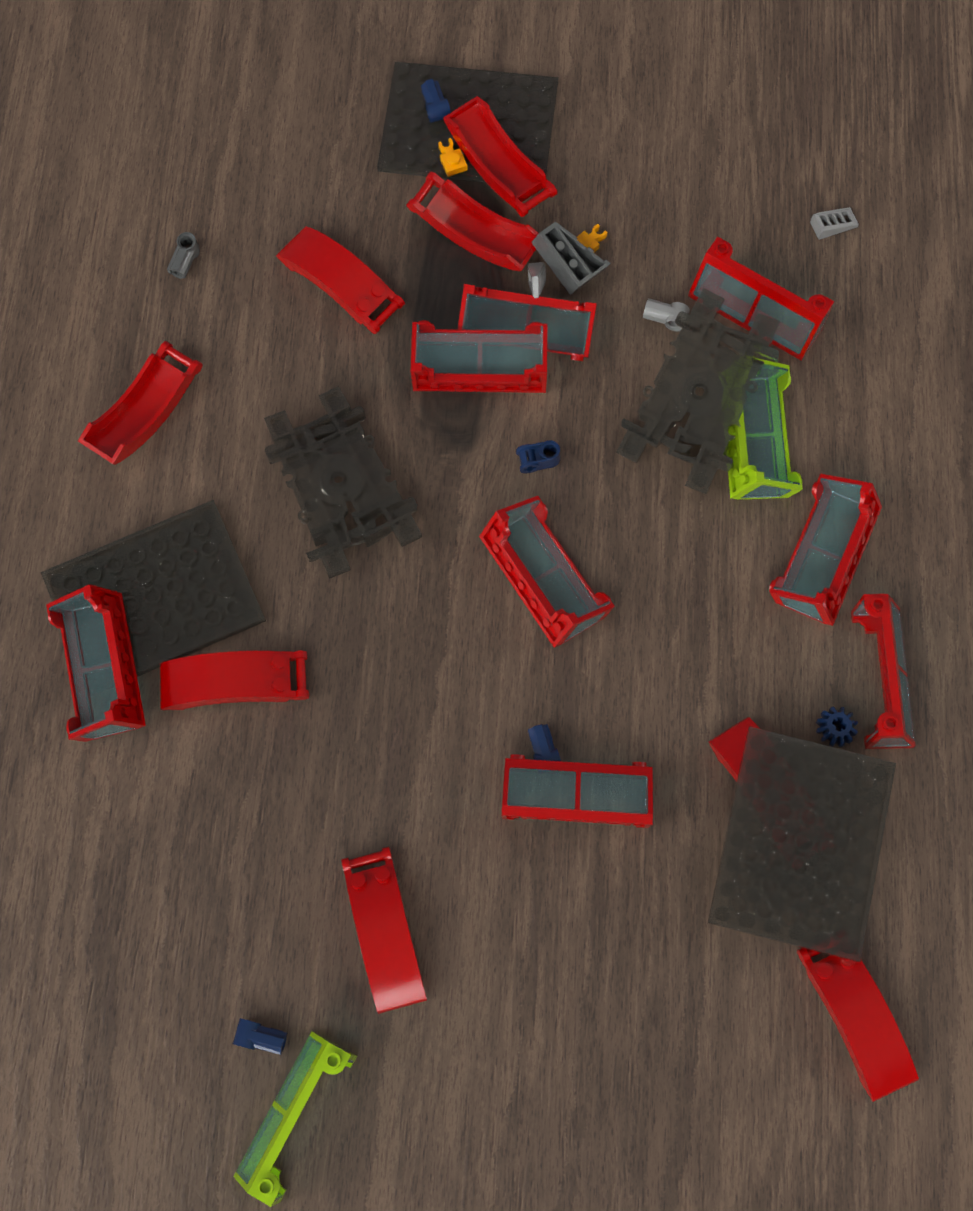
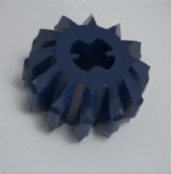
[816,706,858,748]

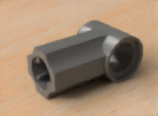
[167,232,200,279]

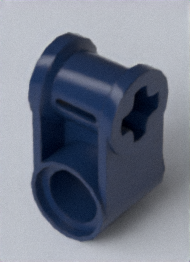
[516,440,560,474]

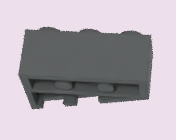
[531,221,611,295]

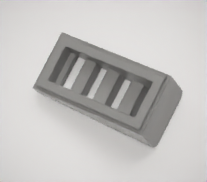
[810,207,859,240]
[528,262,546,298]

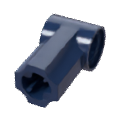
[421,79,451,123]
[528,724,561,775]
[232,1018,288,1055]

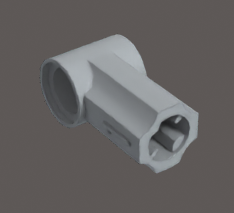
[643,298,690,332]

